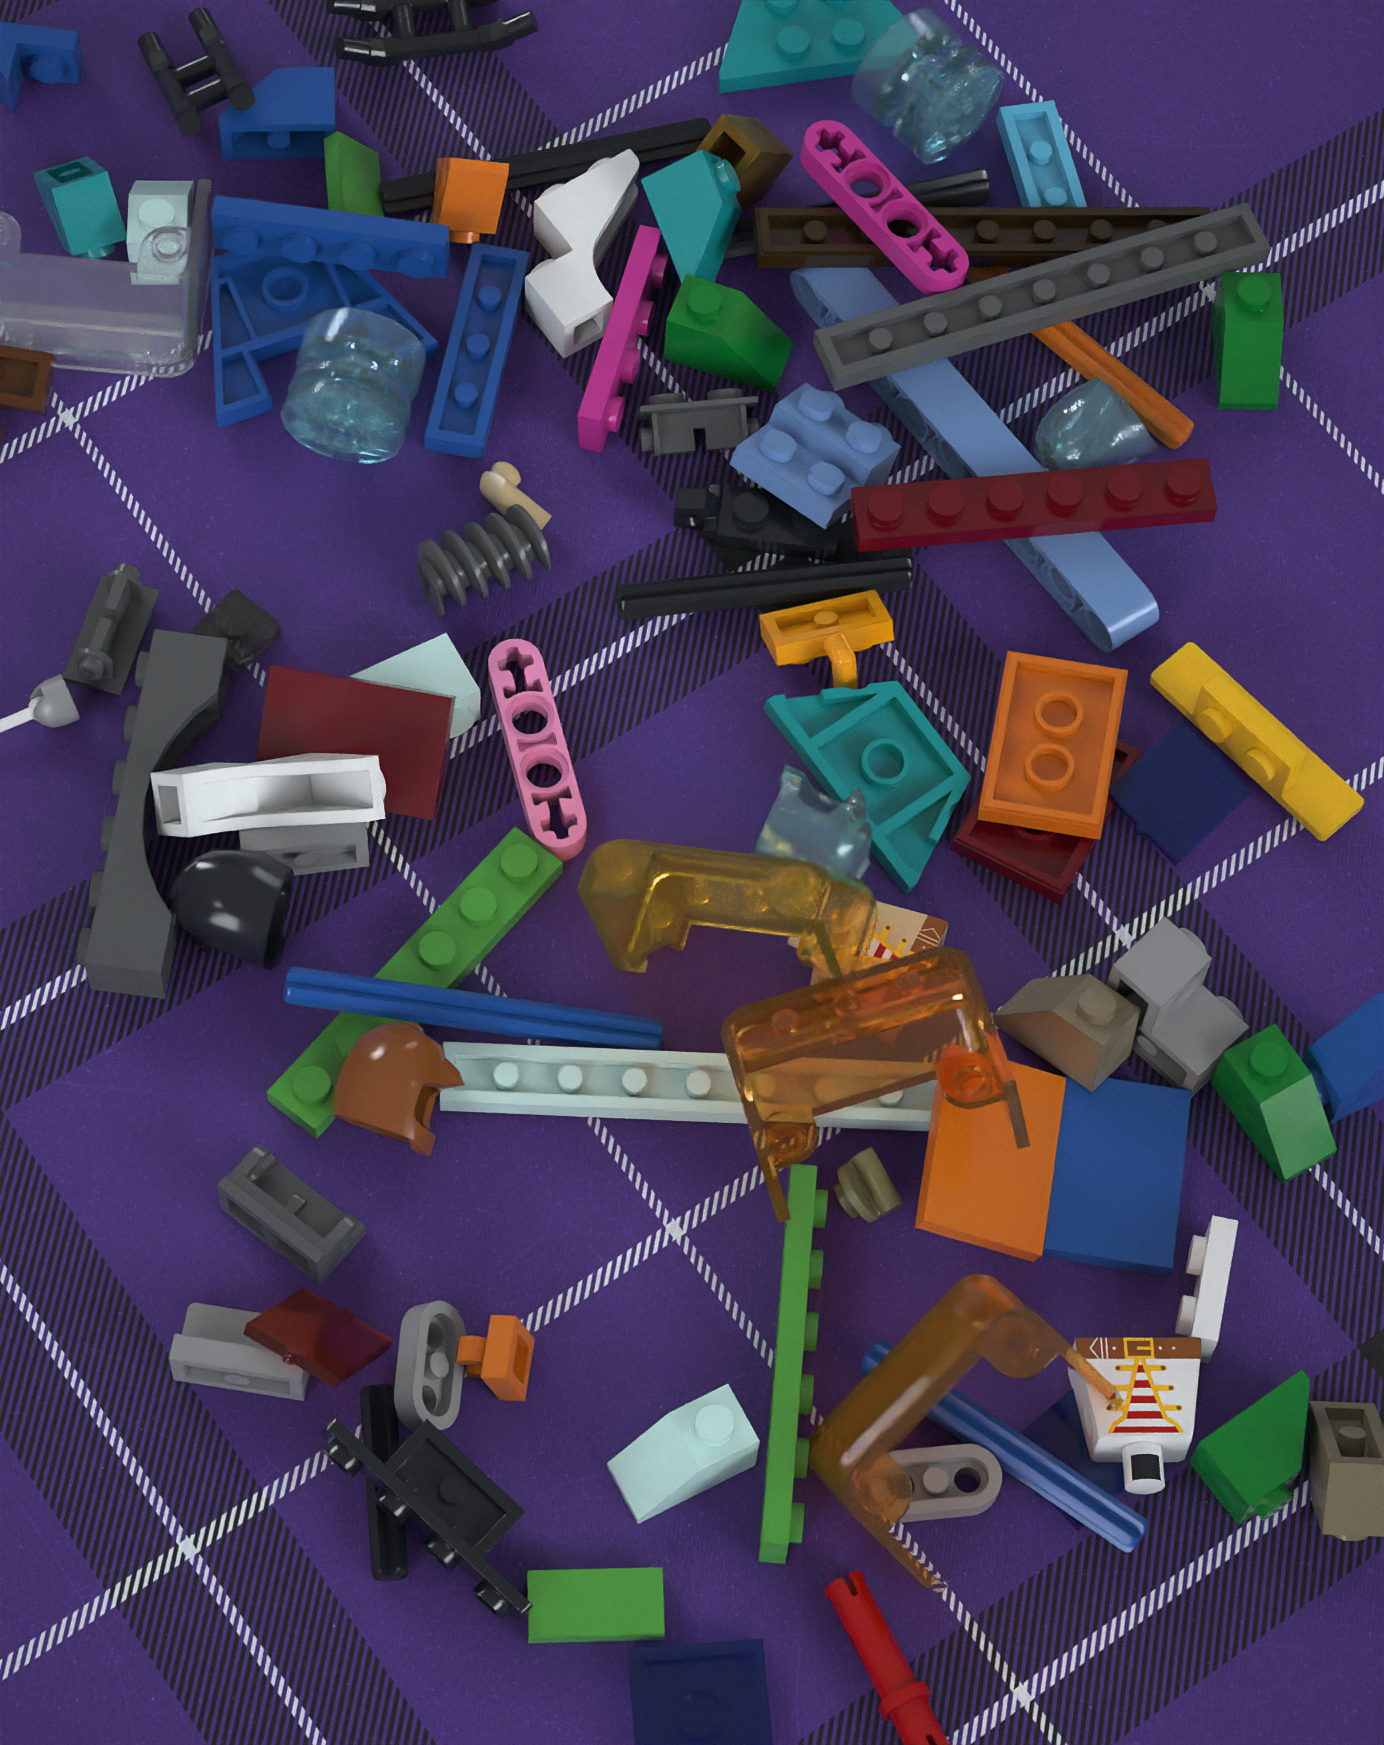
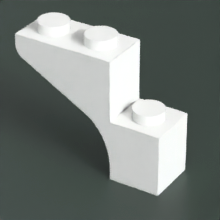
[525,148,639,358]
[150,753,386,837]

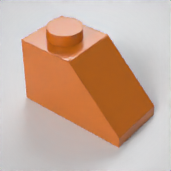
[432,157,509,244]

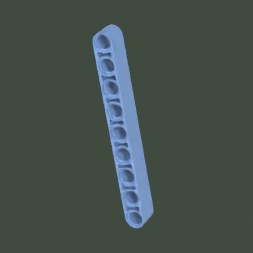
[790,267,1159,653]

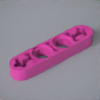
[800,120,969,296]

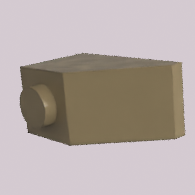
[992,974,1141,1092]
[1308,1401,1384,1541]

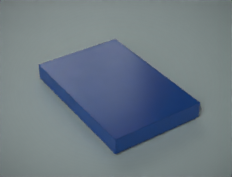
[1041,1073,1191,1277]

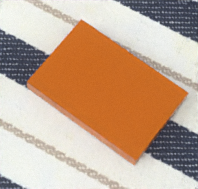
[978,651,1128,840]
[915,1043,1066,1262]

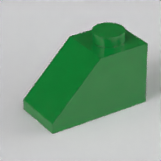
[1211,272,1284,410]
[664,274,794,394]
[1211,1023,1337,1184]
[1189,1370,1310,1526]

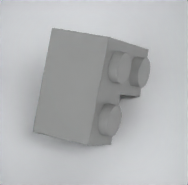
[1106,916,1249,1098]

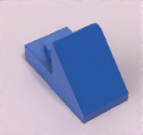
[0,21,84,112]

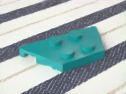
[718,0,932,94]
[763,680,971,895]

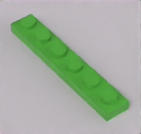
[267,826,563,1139]
[758,1163,828,1564]

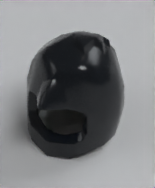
[169,848,295,970]

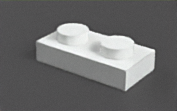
[1175,1215,1238,1363]

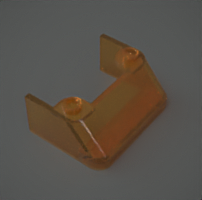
[721,946,1030,1223]
[808,1274,1124,1596]

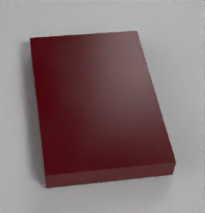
[256,663,456,820]
[950,738,1144,905]

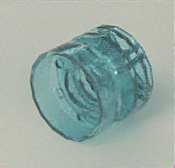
[851,8,1004,164]
[281,308,426,464]

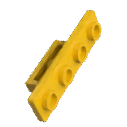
[1150,642,1364,841]

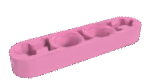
[488,639,587,861]

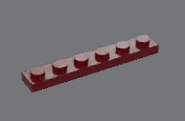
[849,458,1218,552]

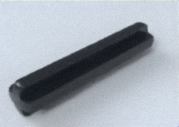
[360,1384,409,1582]

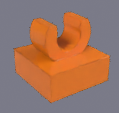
[456,1315,535,1402]

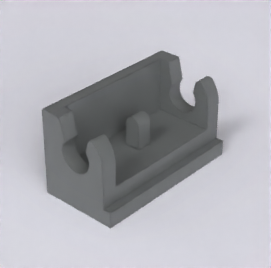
[217,1144,366,1286]

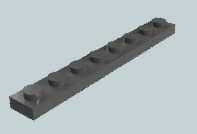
[813,202,1271,391]

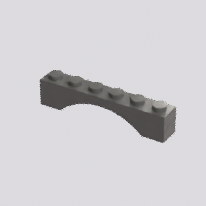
[77,629,231,999]

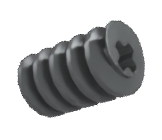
[416,504,551,617]

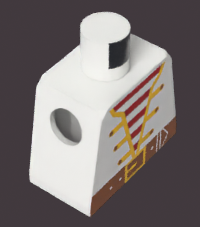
[1068,1337,1201,1494]

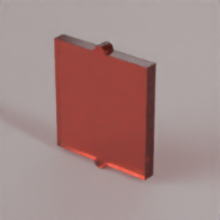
[243,1287,394,1388]

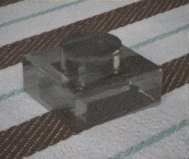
[193,587,281,674]

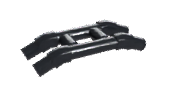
[326,0,539,67]
[137,7,255,136]

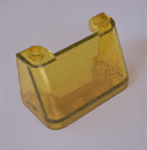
[577,839,879,1001]

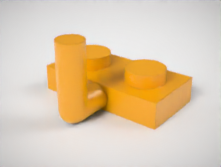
[759,589,894,690]

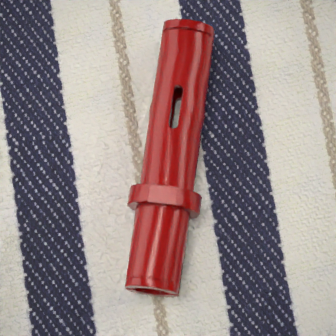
[824,1571,950,1745]

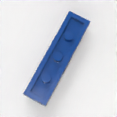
[211,195,450,279]
[424,242,530,460]

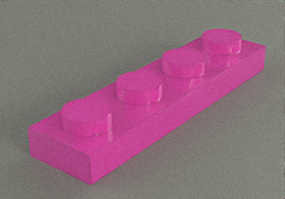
[577,225,671,453]

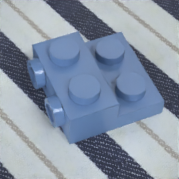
[729,383,901,529]

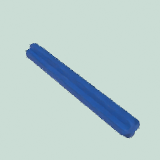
[861,1340,1148,1553]

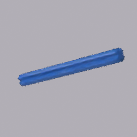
[283,966,663,1051]

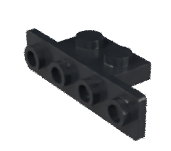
[320,1417,533,1620]

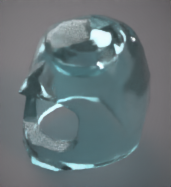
[1033,377,1159,471]
[752,764,873,894]

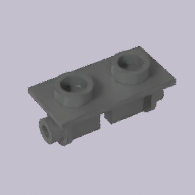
[635,388,759,457]
[63,563,160,696]

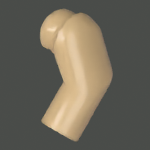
[480,462,552,530]

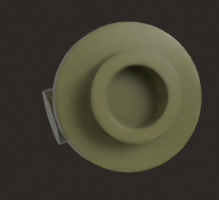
[834,1147,904,1223]

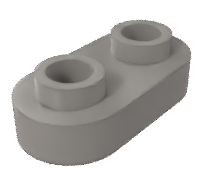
[394,1300,466,1432]
[867,1444,1002,1523]

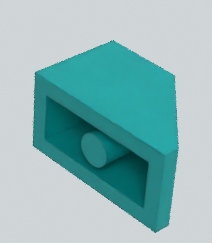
[641,149,742,283]
[33,156,127,260]

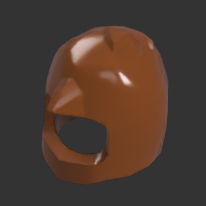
[332,1022,465,1157]

